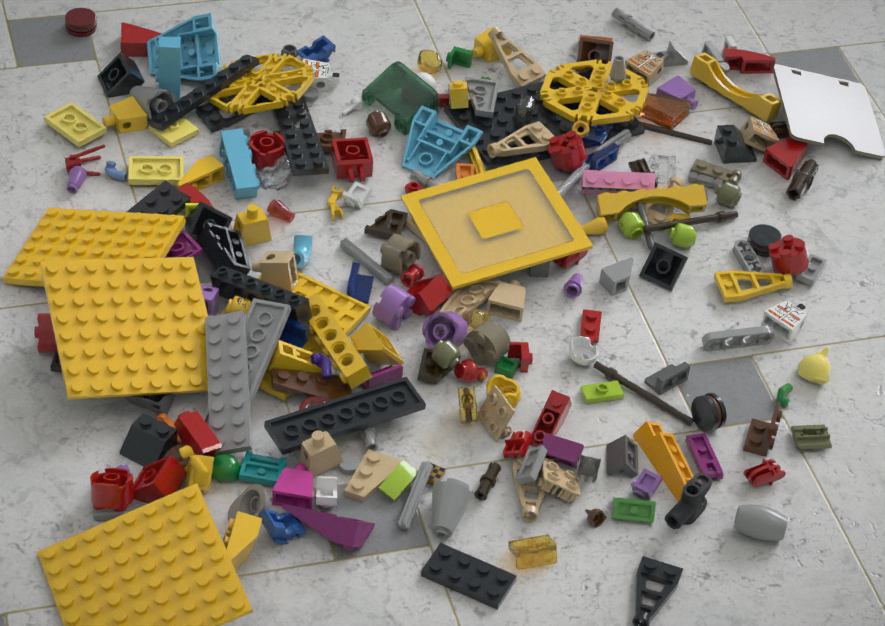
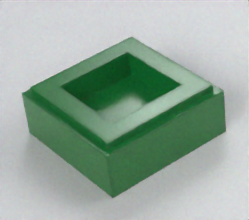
[494,356,520,379]

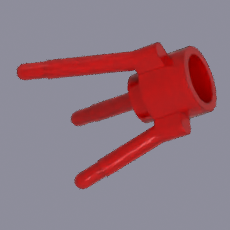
[65,145,105,176]

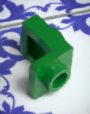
[446,46,473,69]

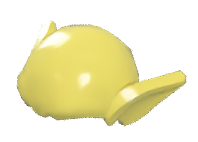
[798,348,831,385]

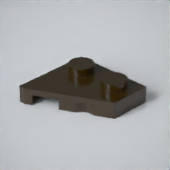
[364,209,408,239]
[417,348,461,384]

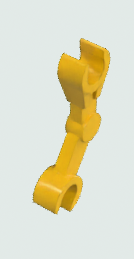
[327,185,344,221]

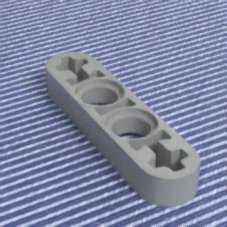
[702,326,774,351]

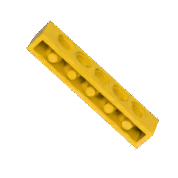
[306,293,372,389]

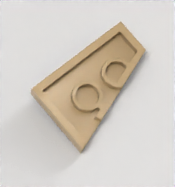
[344,449,402,502]

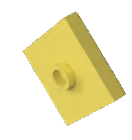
[149,117,199,147]

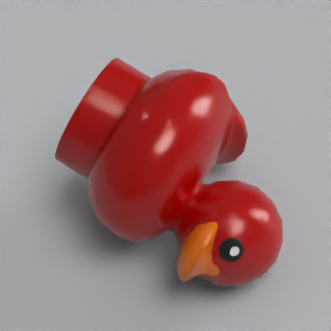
[454,358,488,383]

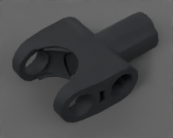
[665,473,712,529]

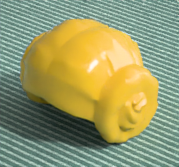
[486,374,522,409]

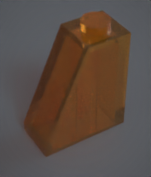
[639,93,691,130]

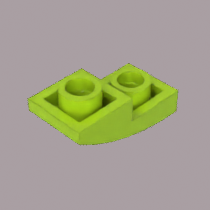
[378,460,418,502]

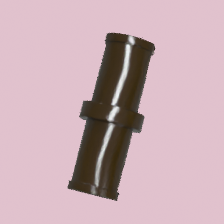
[474,462,502,500]

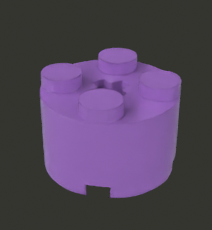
[372,284,416,330]
[422,311,468,349]

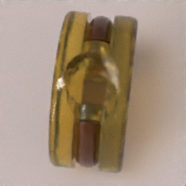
[457,386,478,424]

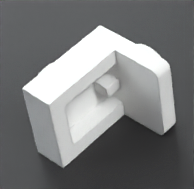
[342,181,372,209]
[316,476,338,508]

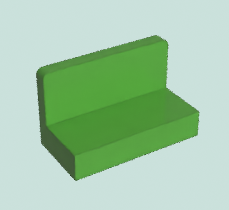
[612,496,656,523]

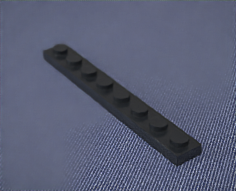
[149,54,260,131]

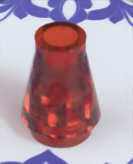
[267,199,295,223]

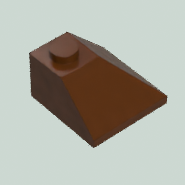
[576,37,614,72]

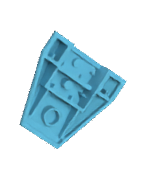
[147,13,222,82]
[402,105,483,180]

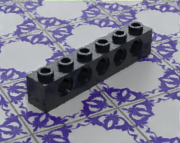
[210,266,312,328]

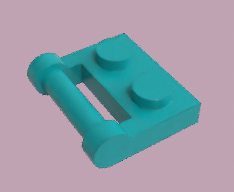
[239,451,287,487]

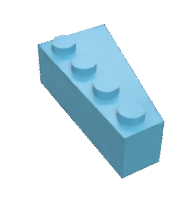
[155,36,181,102]
[219,128,260,200]

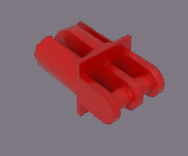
[552,250,588,269]
[503,431,532,459]
[743,458,786,488]

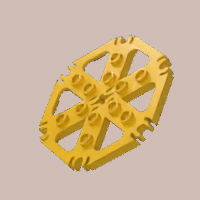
[207,53,315,115]
[539,60,649,126]

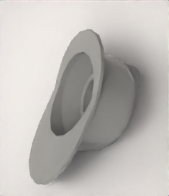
[228,483,272,521]

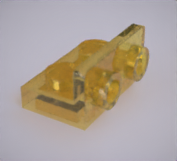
[508,534,557,570]

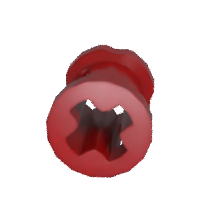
[400,264,424,288]

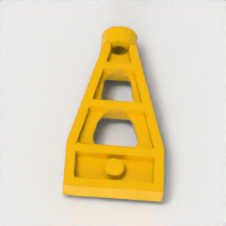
[714,270,793,303]

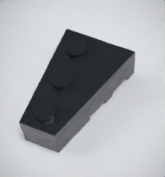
[197,222,251,275]

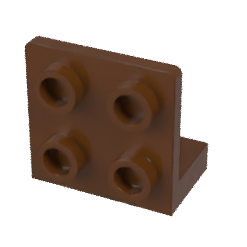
[743,402,783,457]

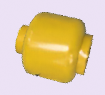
[225,296,252,315]

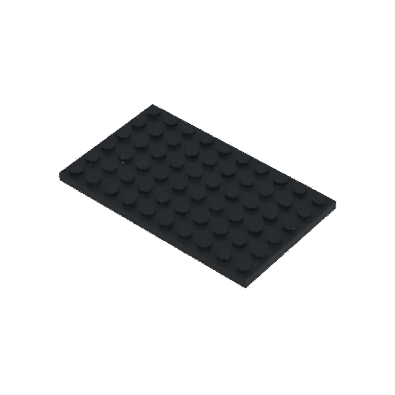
[444,69,645,167]

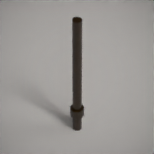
[639,121,713,145]
[643,211,738,233]
[593,361,694,426]

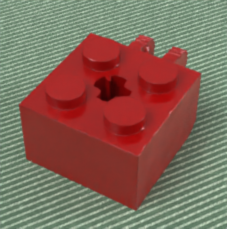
[331,137,373,183]

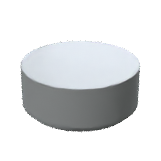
[303,87,319,102]
[339,455,360,475]

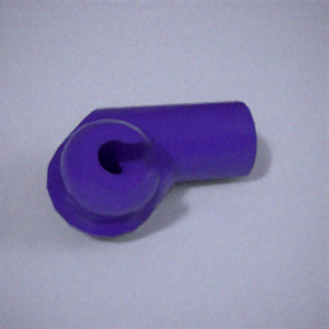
[310,353,332,379]

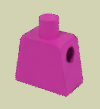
[272,463,313,509]

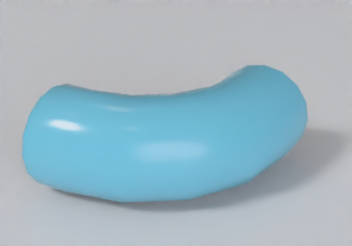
[293,235,313,270]

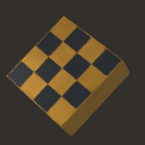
[427,463,446,485]

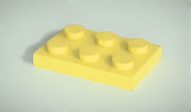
[44,102,107,147]
[128,156,184,186]

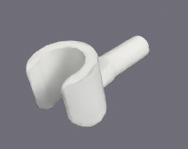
[342,96,362,116]

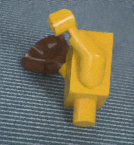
[163,444,214,495]

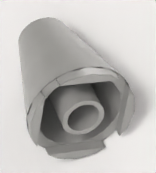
[129,86,176,120]
[432,478,474,539]

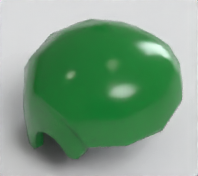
[212,453,241,483]

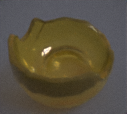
[417,50,442,74]

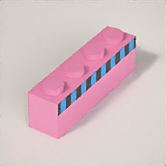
[581,170,655,195]

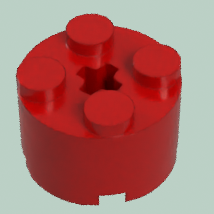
[248,130,285,172]
[548,131,588,172]
[768,235,809,276]
[34,313,58,353]
[90,468,134,512]

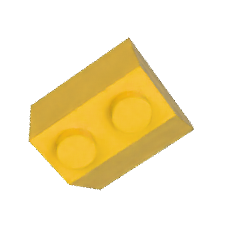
[350,322,404,365]

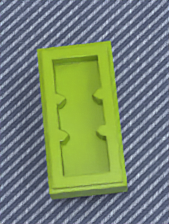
[580,380,624,404]

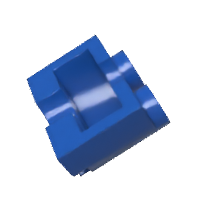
[296,35,336,63]
[259,510,306,545]

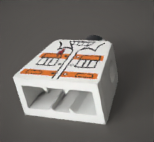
[300,59,340,92]
[761,301,807,343]

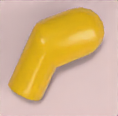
[669,213,690,222]

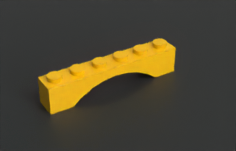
[689,52,781,122]
[595,184,708,221]

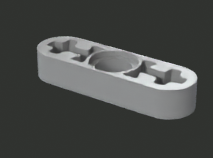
[733,239,765,281]

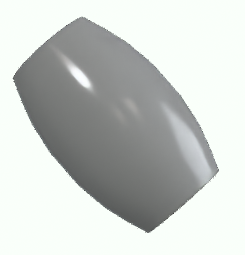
[733,504,788,541]

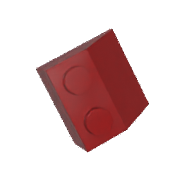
[406,273,453,316]
[133,455,187,504]

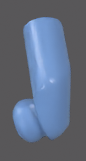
[105,161,127,181]

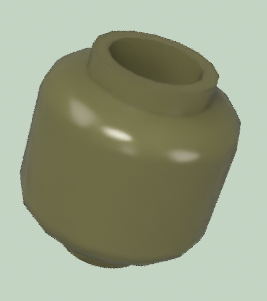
[715,181,742,208]
[431,340,461,369]

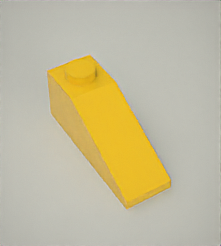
[448,80,468,109]
[177,155,224,191]
[268,340,322,373]

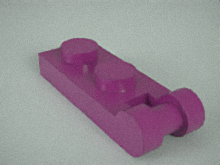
[685,433,723,482]

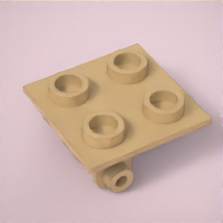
[477,385,515,442]
[537,460,581,503]

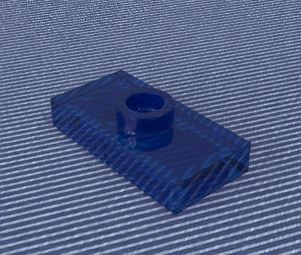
[584,123,615,147]

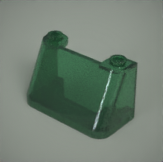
[361,61,439,135]

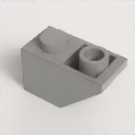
[599,257,634,296]

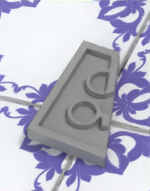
[465,76,499,118]

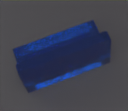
[585,143,619,171]
[346,262,374,304]
[279,317,310,348]

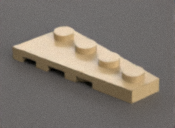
[439,279,501,319]

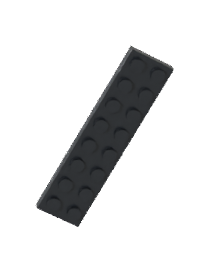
[269,95,329,176]
[264,377,426,455]

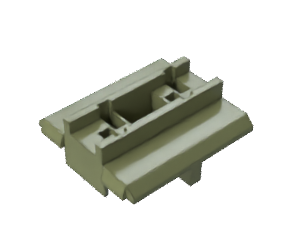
[791,424,832,452]

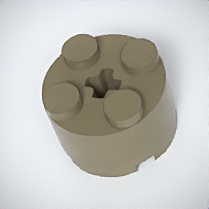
[380,233,421,275]
[463,320,510,366]

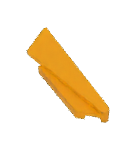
[633,421,693,502]

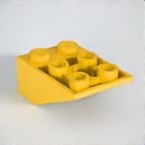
[223,511,262,570]

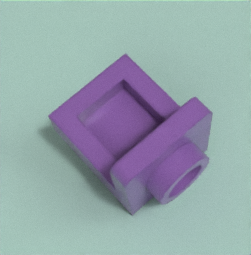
[631,468,663,500]

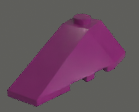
[282,504,375,551]

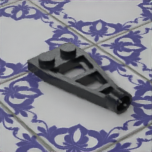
[196,95,270,133]
[632,556,683,626]

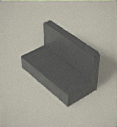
[644,362,690,396]
[606,434,638,478]

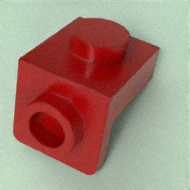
[507,342,533,373]

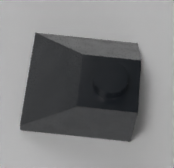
[639,242,688,291]

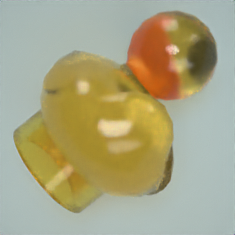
[462,309,491,329]

